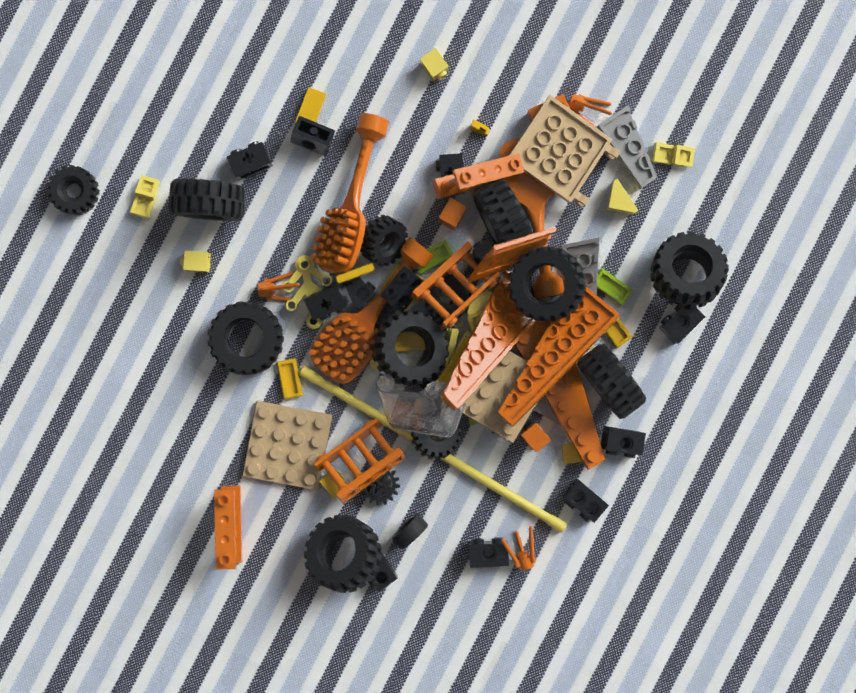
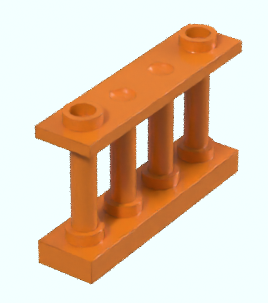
[432,153,525,199]
[411,241,500,330]
[314,418,406,504]
[214,485,243,569]

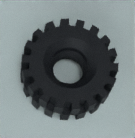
[47,165,100,215]
[360,215,408,267]
[424,273,471,321]
[411,409,462,460]

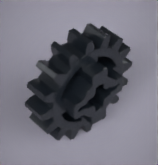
[361,468,400,506]

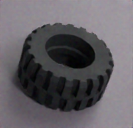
[168,178,245,221]
[472,178,533,245]
[650,231,729,309]
[508,246,586,322]
[207,301,284,375]
[372,310,449,386]
[577,344,647,419]
[304,514,382,593]

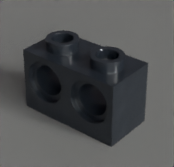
[380,265,424,312]
[333,267,377,310]
[563,479,609,523]
[368,551,398,592]

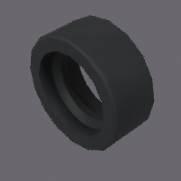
[392,514,428,550]

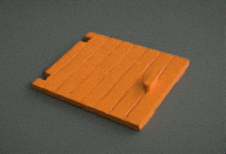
[468,228,557,282]

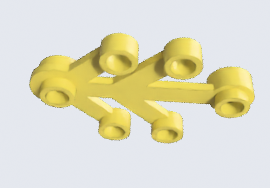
[283,255,333,329]

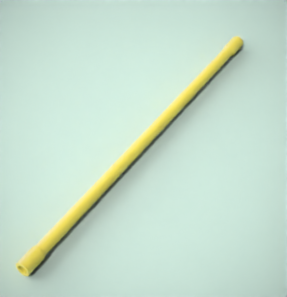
[299,366,567,533]

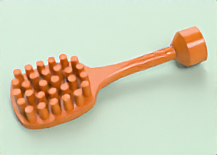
[310,113,389,274]
[499,138,564,299]
[309,237,434,384]

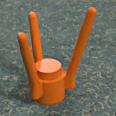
[569,94,612,127]
[258,271,299,302]
[501,526,536,571]

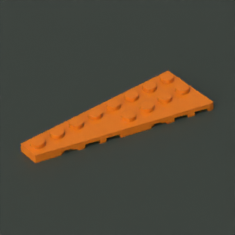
[441,270,536,410]
[498,287,620,427]
[515,321,605,470]

